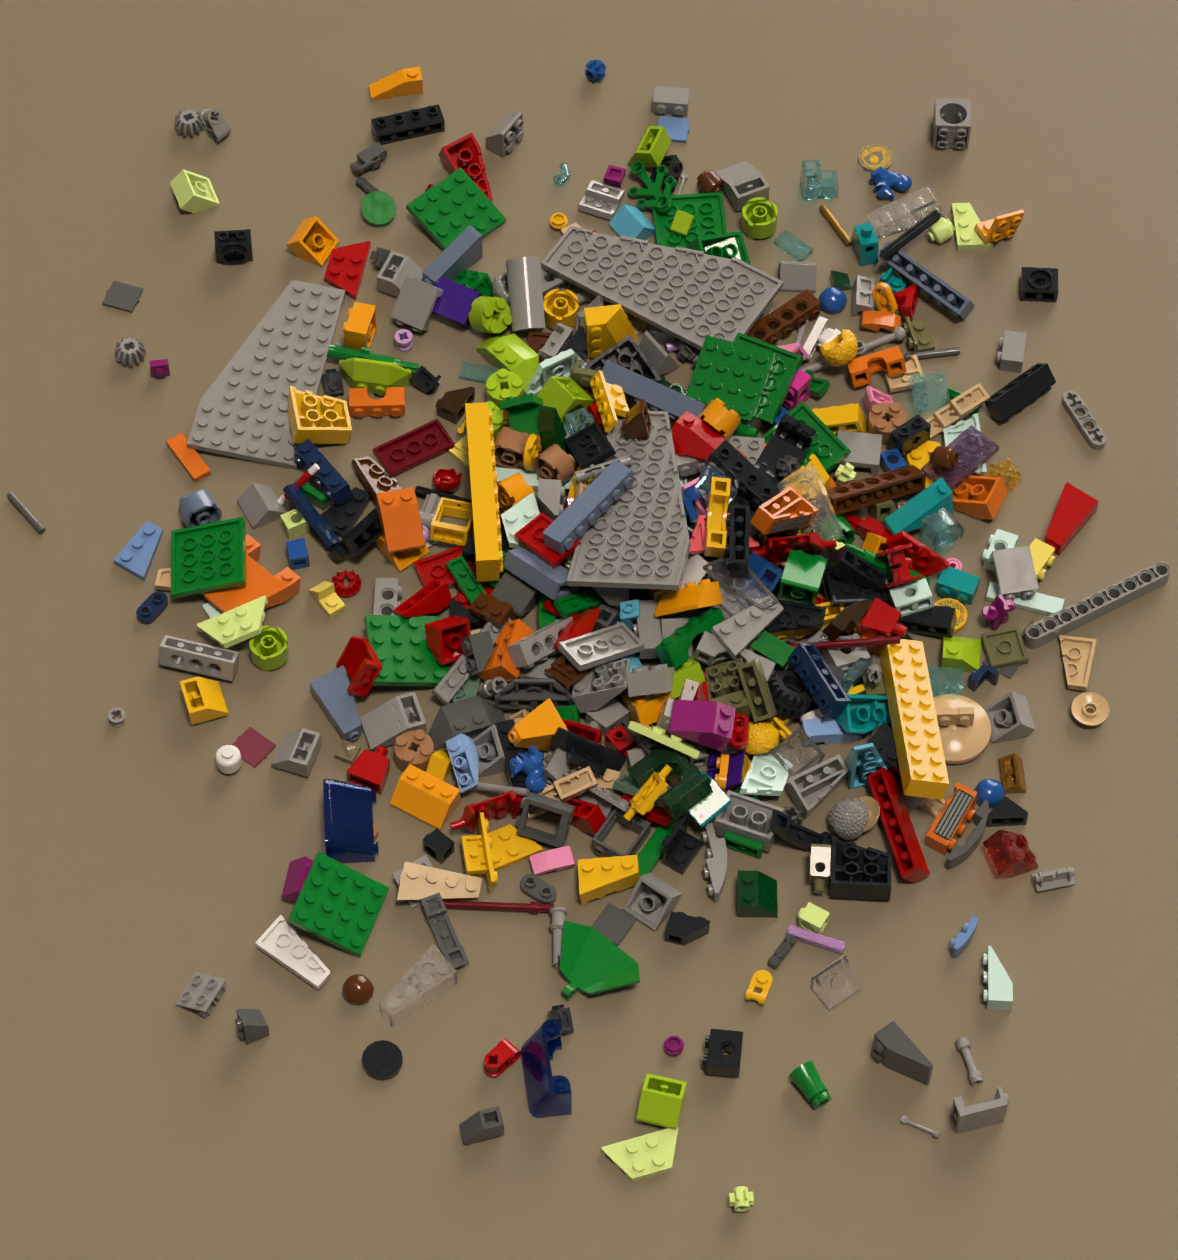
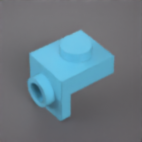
[619,599,640,629]

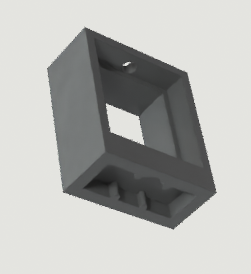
[516,792,576,848]
[592,807,651,857]

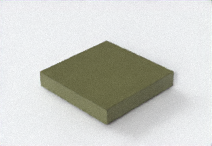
[981,626,1029,669]

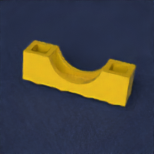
[704,477,731,558]

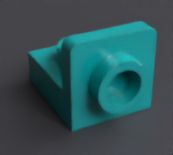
[880,267,909,295]

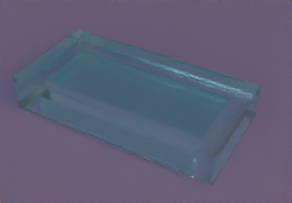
[774,230,813,262]
[459,361,499,384]

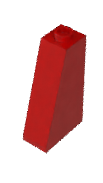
[1044,482,1099,556]

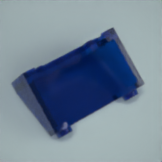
[323,779,379,864]
[521,1018,572,1118]

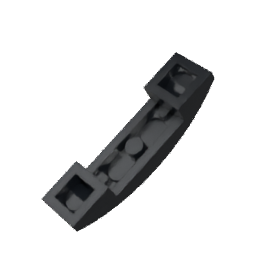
[770,809,841,851]

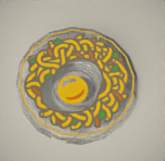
[858,144,893,174]

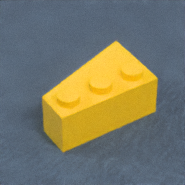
[812,403,868,436]
[578,855,640,906]

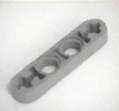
[1062,390,1106,450]

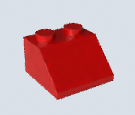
[425,615,471,665]

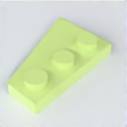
[951,202,993,250]

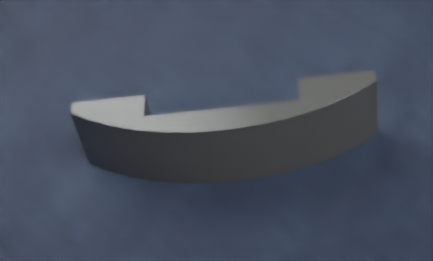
[945,800,989,870]
[421,892,469,971]

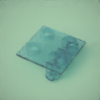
[908,370,950,412]
[927,665,964,697]

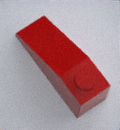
[393,579,452,618]
[550,798,606,835]

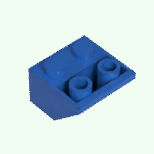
[732,551,784,603]

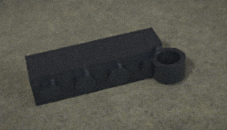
[329,507,383,561]

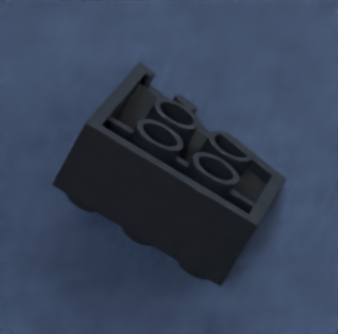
[584,335,662,382]
[830,835,892,901]

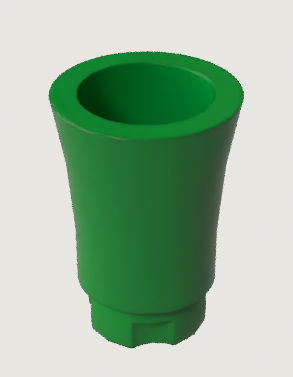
[789,1061,831,1109]

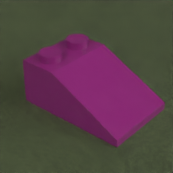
[668,700,736,751]

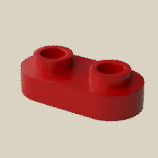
[729,713,749,750]

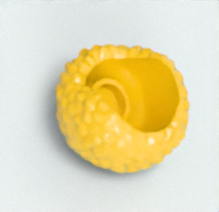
[820,329,858,366]
[738,720,780,755]

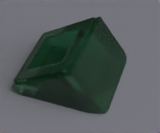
[830,270,851,291]

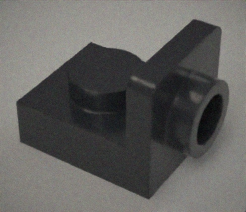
[548,1004,574,1035]

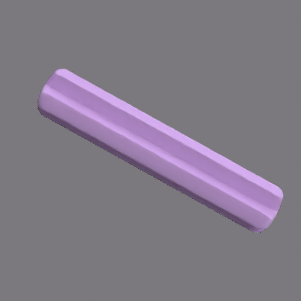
[787,925,845,953]

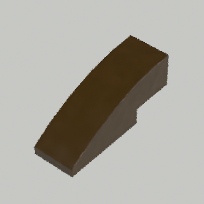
[822,599,873,641]

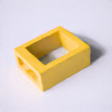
[430,497,473,546]

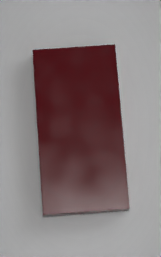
[373,418,455,478]

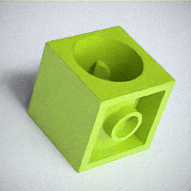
[537,376,594,427]

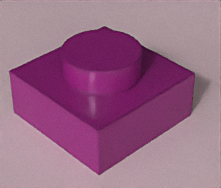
[604,165,626,186]
[149,359,170,378]

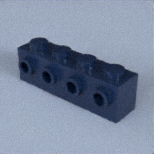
[294,439,353,507]
[788,643,850,717]

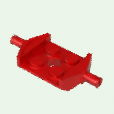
[752,532,837,563]
[450,790,527,834]

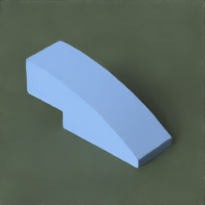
[801,718,862,745]

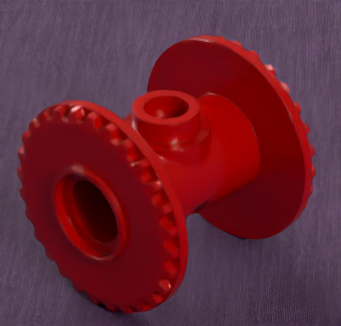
[876,544,921,588]

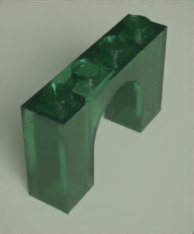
[627,744,713,820]

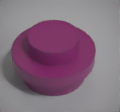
[664,1036,684,1056]

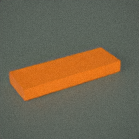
[166,432,211,482]

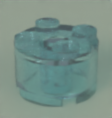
[920,508,964,553]

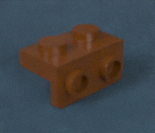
[468,592,515,627]

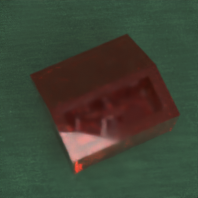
[983,829,1039,878]

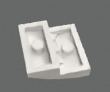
[681,554,712,588]

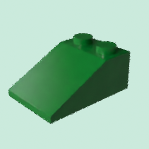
[686,231,751,265]

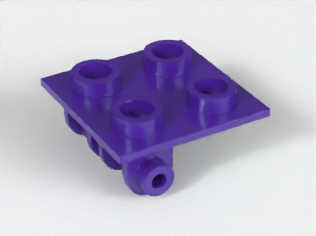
[707,750,745,788]

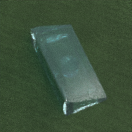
[841,657,872,694]

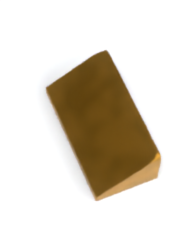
[998,753,1027,794]

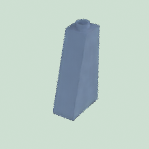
[422,225,483,286]
[503,547,579,600]
[310,666,362,742]

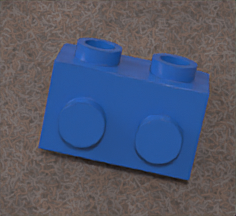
[682,486,702,521]

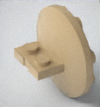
[933,694,991,764]

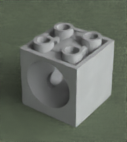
[932,98,971,149]

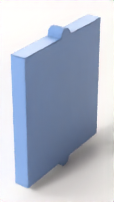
[657,116,690,143]

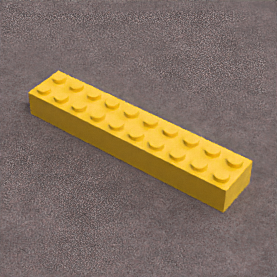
[465,402,503,582]
[879,639,949,800]

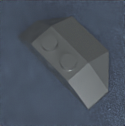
[495,678,573,709]
[428,695,506,751]

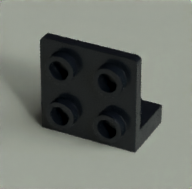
[661,816,704,875]

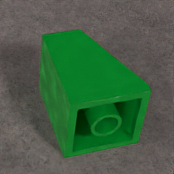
[778,550,828,605]

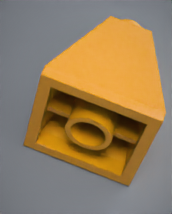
[508,699,568,751]

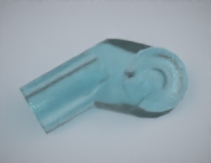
[553,163,570,185]

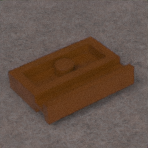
[544,655,589,690]

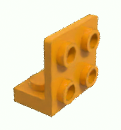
[974,210,1025,244]

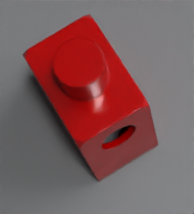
[859,597,908,638]
[347,746,390,795]

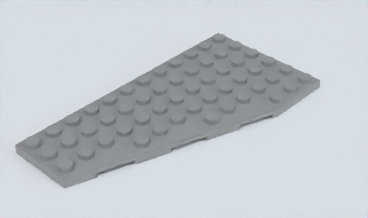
[541,226,783,350]
[187,280,345,470]
[566,411,691,590]

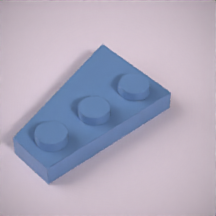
[113,521,163,581]

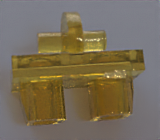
[988,457,1022,490]

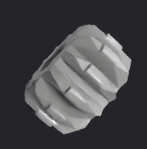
[174,108,204,138]
[114,336,146,367]

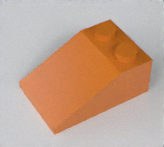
[947,474,1008,520]
[375,487,425,554]

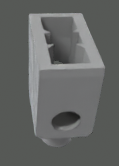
[585,698,630,737]

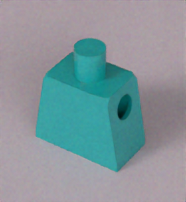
[851,223,879,266]

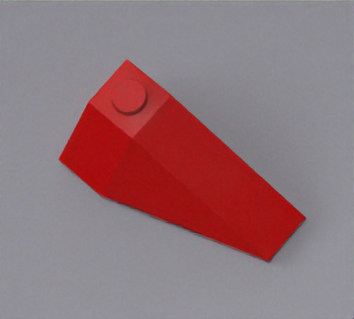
[438,133,493,201]
[671,411,747,462]

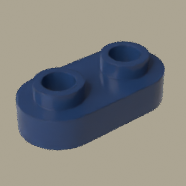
[136,591,168,625]

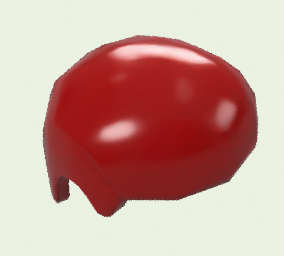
[432,468,462,493]

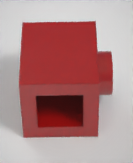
[605,725,635,756]

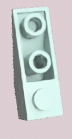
[983,946,1013,1011]

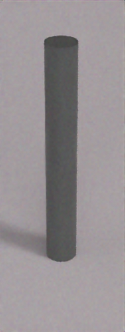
[905,347,960,361]
[7,492,46,534]

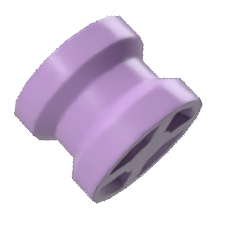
[394,329,413,352]

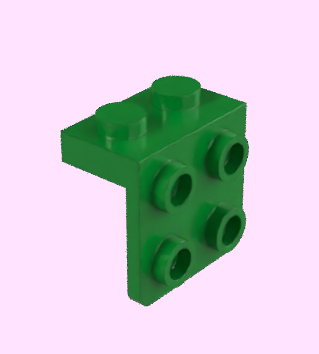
[499,393,543,435]

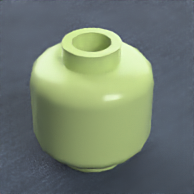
[927,217,955,244]

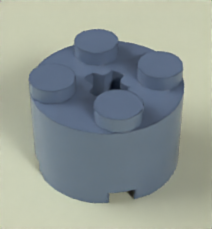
[178,489,222,528]

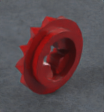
[331,569,361,597]

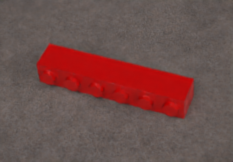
[867,767,930,883]

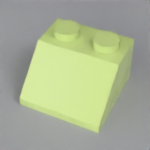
[170,169,220,213]

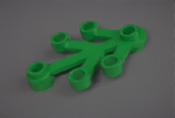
[628,161,677,213]

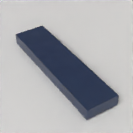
[283,483,340,548]

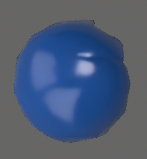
[818,287,847,314]
[974,779,1005,808]

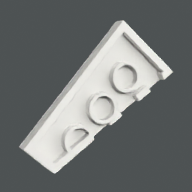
[255,915,331,990]

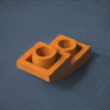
[861,310,901,332]

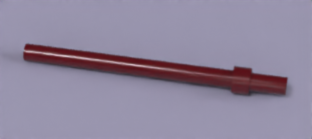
[788,635,901,649]
[443,900,554,914]

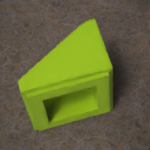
[670,210,694,236]

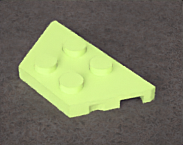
[197,595,268,649]
[628,721,700,759]
[601,1126,678,1182]

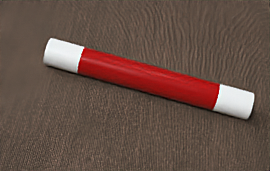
[277,464,320,505]

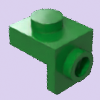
[805,369,830,398]

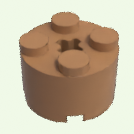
[868,402,906,445]
[494,427,530,469]
[532,444,575,484]
[394,729,434,772]

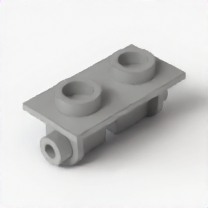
[1032,866,1076,892]

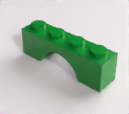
[655,606,725,669]

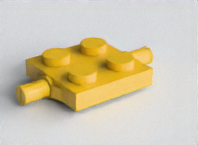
[624,764,673,821]

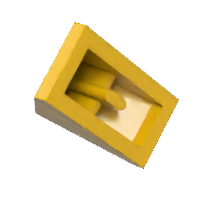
[426,749,453,782]

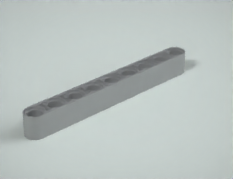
[1024,562,1170,649]

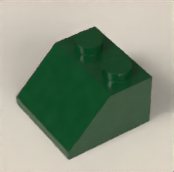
[737,870,778,918]

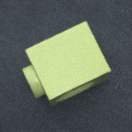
[280,508,310,540]
[797,902,830,934]

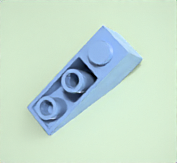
[445,733,478,793]

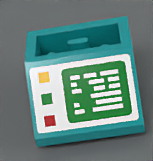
[673,771,732,827]

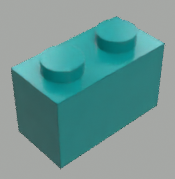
[935,566,981,605]

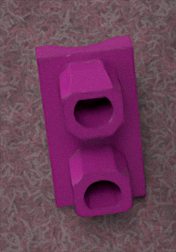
[981,594,1015,631]

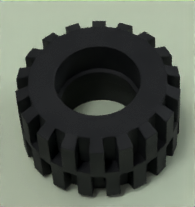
[768,669,813,720]

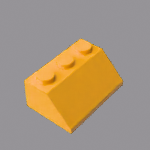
[654,579,723,617]
[390,764,461,831]

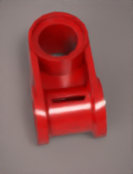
[484,1038,522,1078]

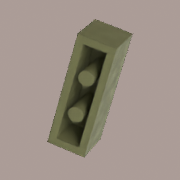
[737,658,777,722]

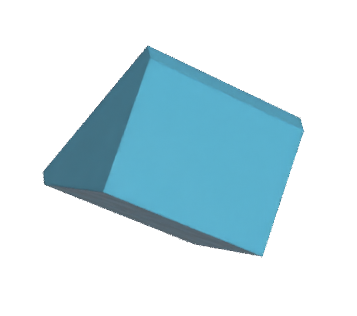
[608,204,655,240]

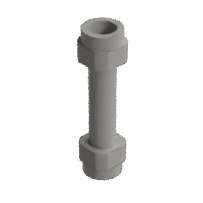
[955,1037,983,1086]

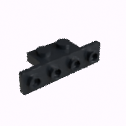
[550,727,627,776]

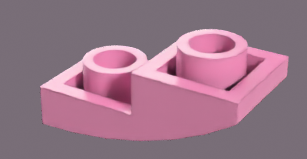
[529,846,576,876]

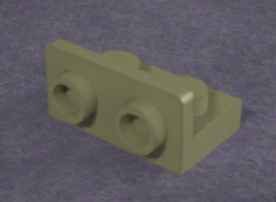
[902,316,935,352]

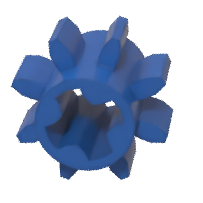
[585,59,606,81]

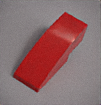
[553,608,600,655]

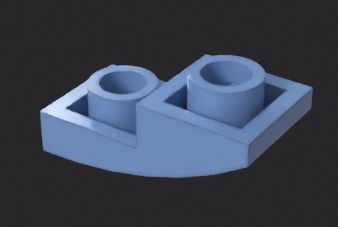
[950,916,979,959]

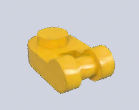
[744,970,773,1006]

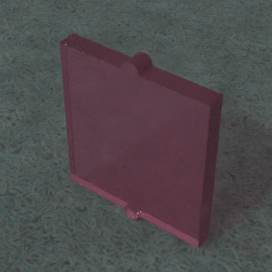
[232,727,276,768]

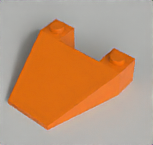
[204,534,301,613]

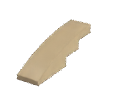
[926,383,990,441]
[527,766,597,821]

